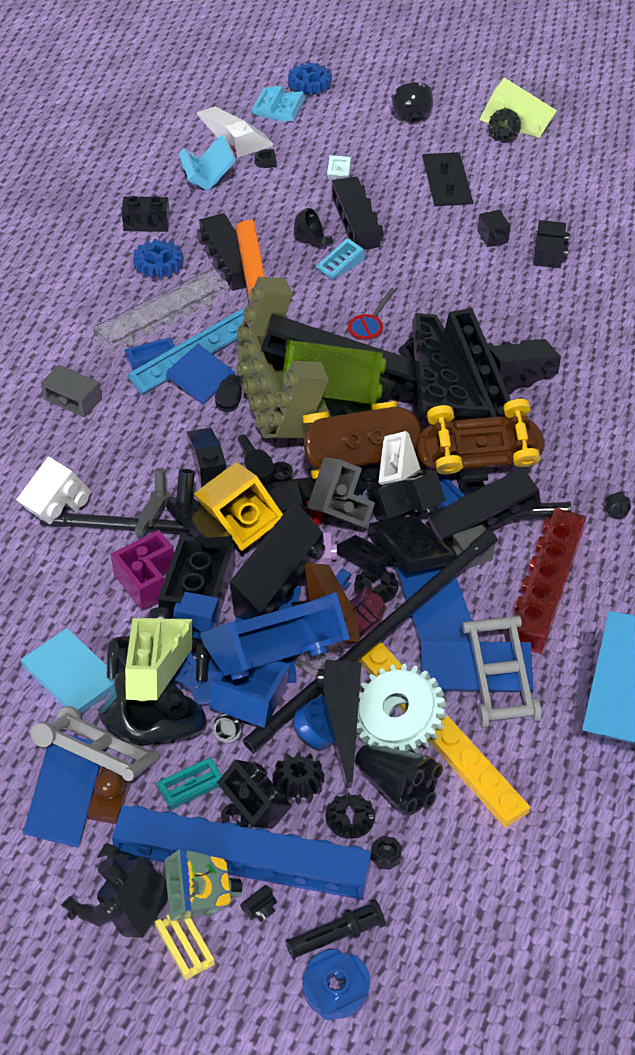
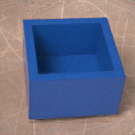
[209,660,290,728]

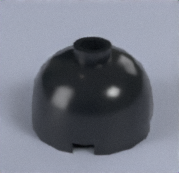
[391,82,433,123]

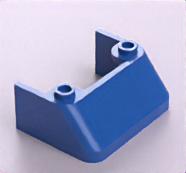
[200,592,350,680]

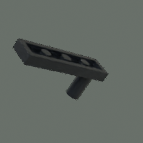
[166,469,232,548]

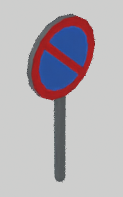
[348,288,394,340]

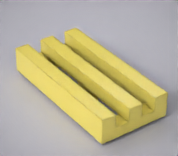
[155,914,215,980]

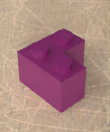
[111,530,174,611]

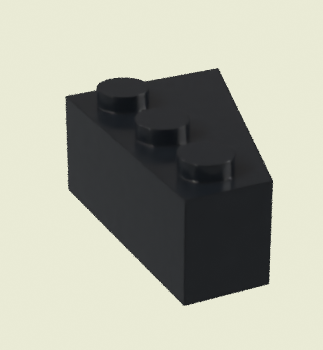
[487,339,561,394]

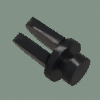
[215,374,242,412]

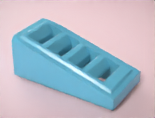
[316,238,365,280]

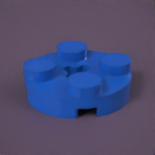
[303,949,370,1020]

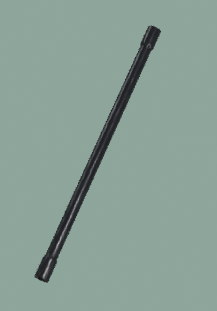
[242,529,498,753]

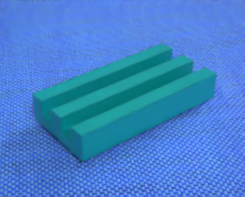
[156,757,222,811]

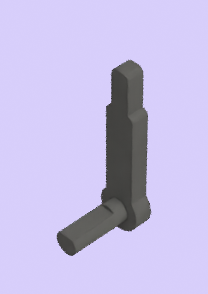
[135,468,170,536]

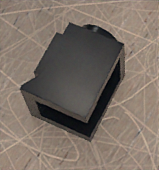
[455,467,488,496]

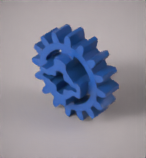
[288,62,332,95]
[133,239,183,279]

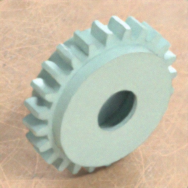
[357,664,447,753]

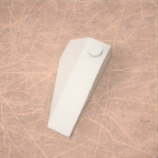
[197,106,273,158]

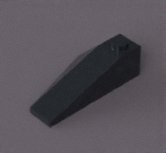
[317,659,362,788]

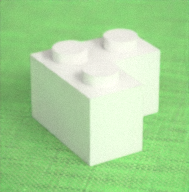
[16,456,92,525]

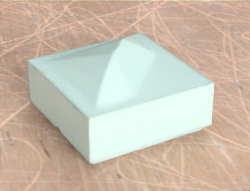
[327,155,351,179]

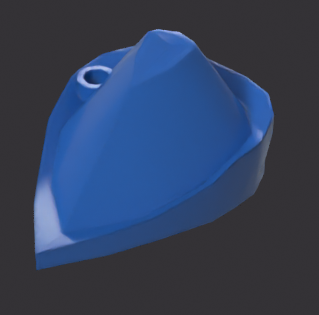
[293,696,333,751]

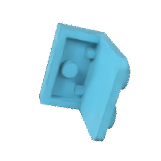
[178,135,236,191]

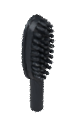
[238,434,275,484]

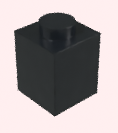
[477,210,510,247]

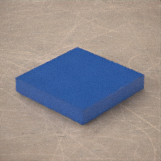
[166,343,236,405]

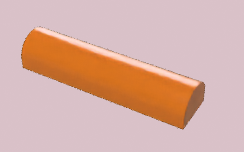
[235,219,265,301]

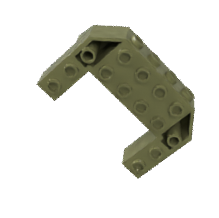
[237,277,331,439]

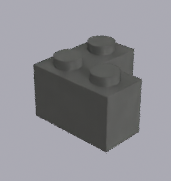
[307,457,375,528]

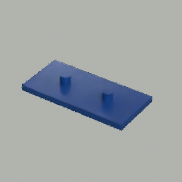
[421,641,534,692]
[23,734,103,848]

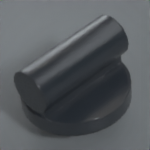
[240,885,277,922]

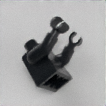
[61,843,168,938]

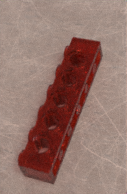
[506,508,586,655]

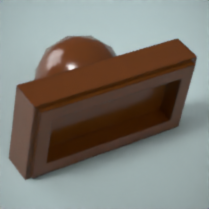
[87,766,132,824]

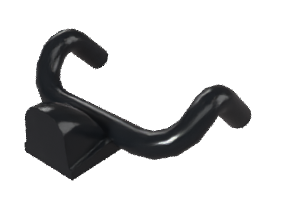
[107,607,208,681]

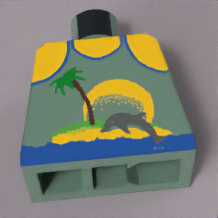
[164,849,242,921]

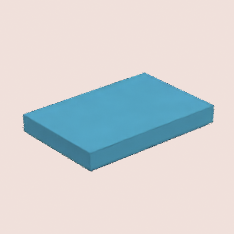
[21,628,115,714]

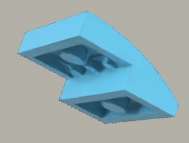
[251,86,306,121]

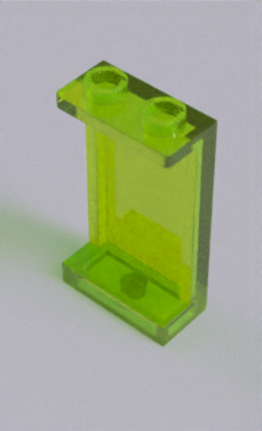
[281,340,386,404]

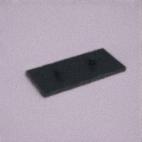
[422,152,473,207]

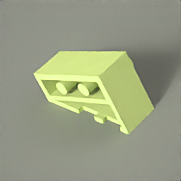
[479,78,557,138]
[125,618,192,701]

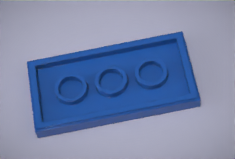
[395,565,479,647]

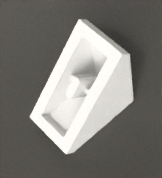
[379,431,420,485]

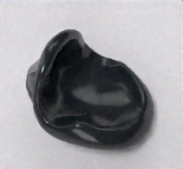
[99,670,207,744]

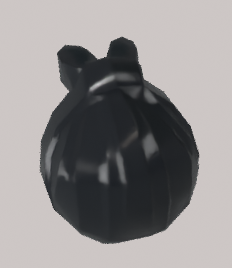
[294,208,333,247]

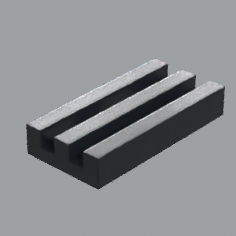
[337,535,395,573]

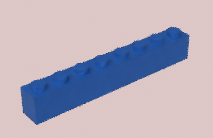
[112,805,371,900]

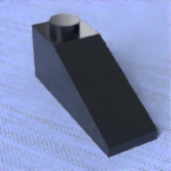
[186,427,226,488]

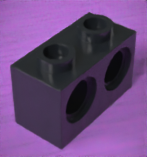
[121,196,170,232]

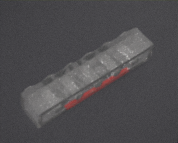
[93,269,228,360]

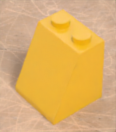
[194,462,283,551]

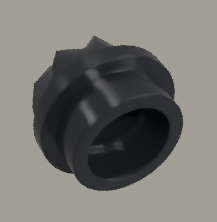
[604,492,631,519]

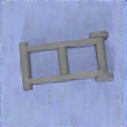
[462,616,541,728]
[31,706,160,781]

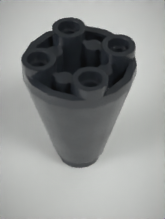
[356,744,443,815]

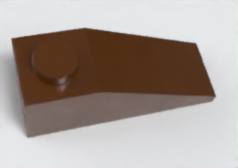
[305,562,360,649]

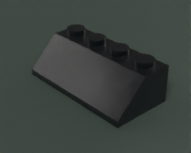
[229,502,325,620]

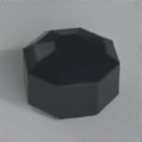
[371,836,402,870]

